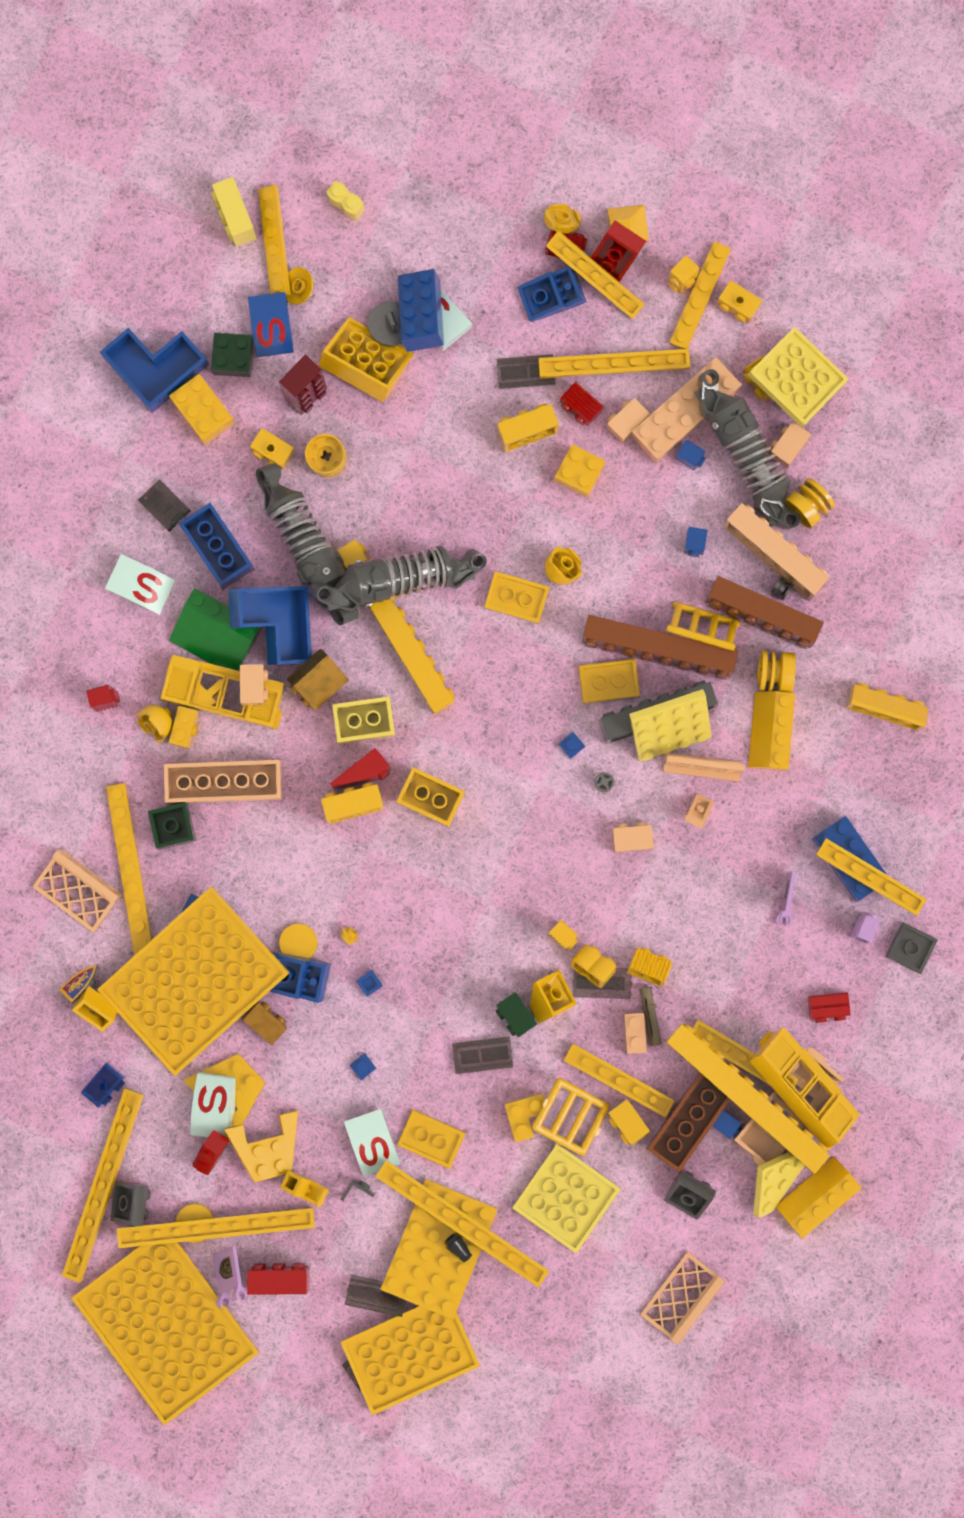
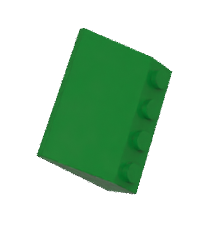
[169,588,263,671]

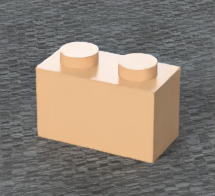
[606,398,650,443]
[769,422,811,468]
[240,664,268,706]
[612,822,654,852]
[624,1013,647,1053]

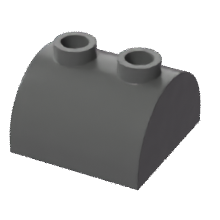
[664,1170,716,1220]
[110,1181,151,1226]

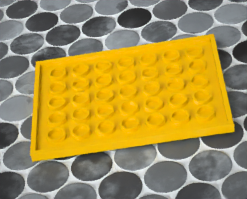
[97,886,290,1076]
[71,1242,259,1426]

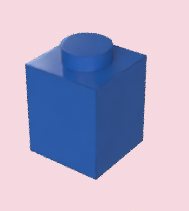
[675,439,706,470]
[684,527,708,557]
[712,1110,742,1139]

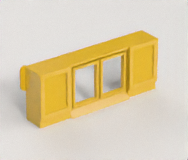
[161,655,285,730]
[749,1027,860,1150]

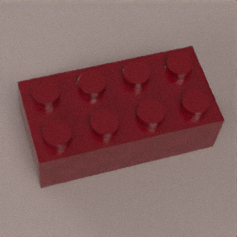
[279,354,327,415]

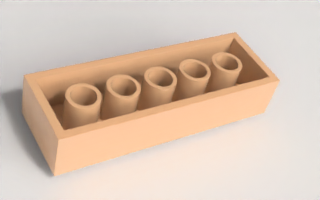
[631,357,742,463]
[724,503,829,601]
[164,760,283,804]

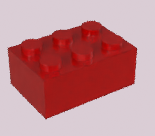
[247,1263,309,1295]

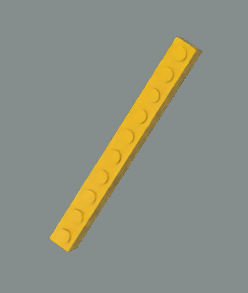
[336,539,455,715]
[665,1024,830,1174]

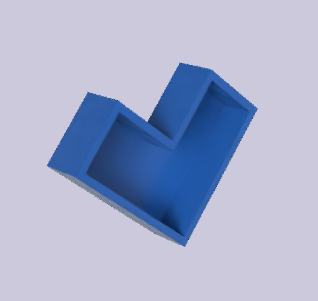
[100,328,209,413]
[228,586,312,665]

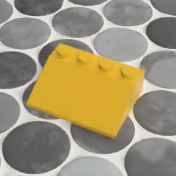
[318,317,414,403]

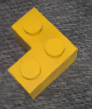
[505,1093,543,1142]

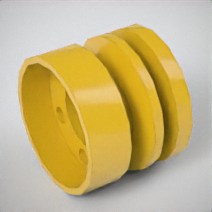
[305,434,347,478]
[785,478,835,529]
[756,650,796,693]

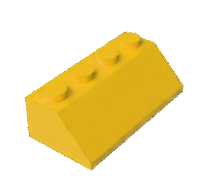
[846,683,928,731]
[748,691,795,771]
[776,1156,862,1238]

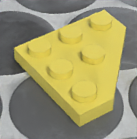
[753,1152,804,1218]

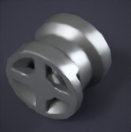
[771,577,794,601]
[594,772,614,792]

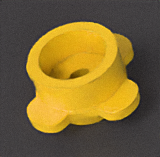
[340,926,359,945]

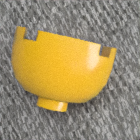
[544,546,583,585]
[136,704,173,743]

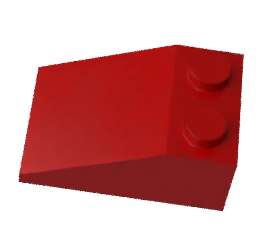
[591,220,646,282]
[330,748,391,790]

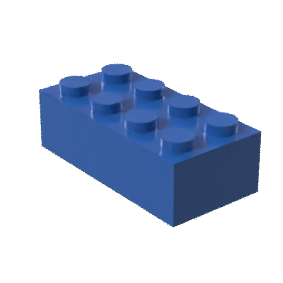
[398,269,444,352]
[179,502,254,590]
[812,816,887,902]

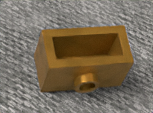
[242,1001,287,1046]

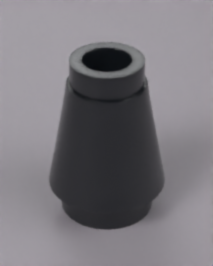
[444,1232,472,1263]

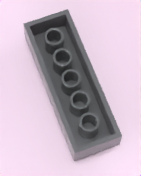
[599,680,718,744]

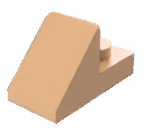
[684,793,714,829]

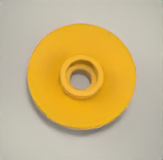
[287,267,313,305]

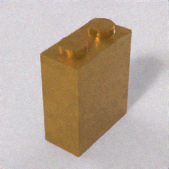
[287,648,349,711]

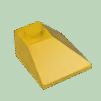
[607,205,649,242]
[530,970,577,1024]

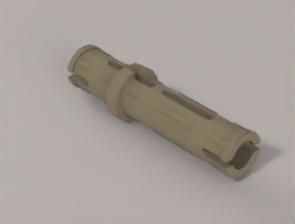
[639,987,662,1046]

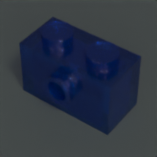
[81,1062,126,1108]

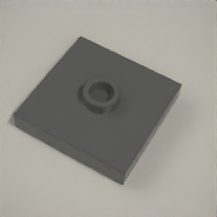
[885,922,938,974]

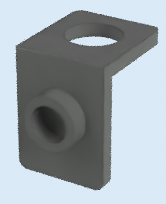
[340,1179,375,1201]

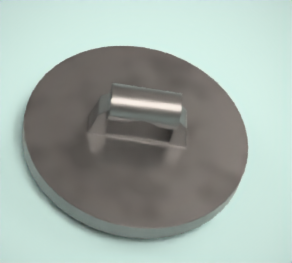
[367,302,403,347]

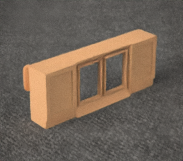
[733,1048,844,1165]

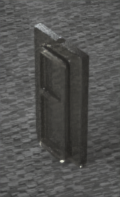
[497,354,556,389]
[138,479,191,532]
[572,968,632,999]
[452,1036,513,1074]
[345,1275,406,1317]

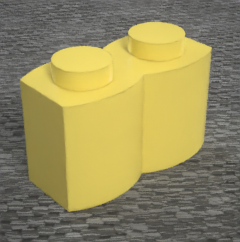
[326,181,365,221]

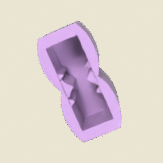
[851,912,880,944]

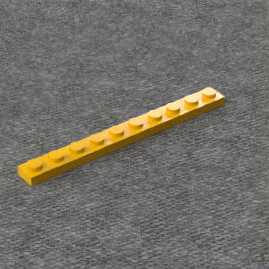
[106,783,152,956]
[62,1088,144,1283]
[375,1160,549,1288]
[117,1208,315,1248]

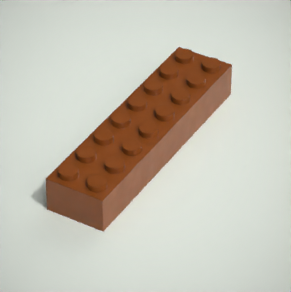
[582,615,738,680]

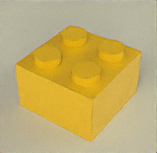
[554,444,606,498]

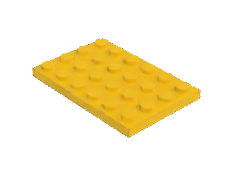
[380,1179,497,1320]
[341,1306,480,1415]

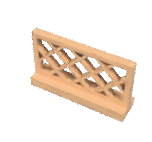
[663,753,745,782]
[33,849,123,933]
[640,1252,726,1345]

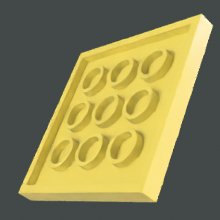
[747,327,848,428]
[629,689,712,762]
[512,1143,621,1253]

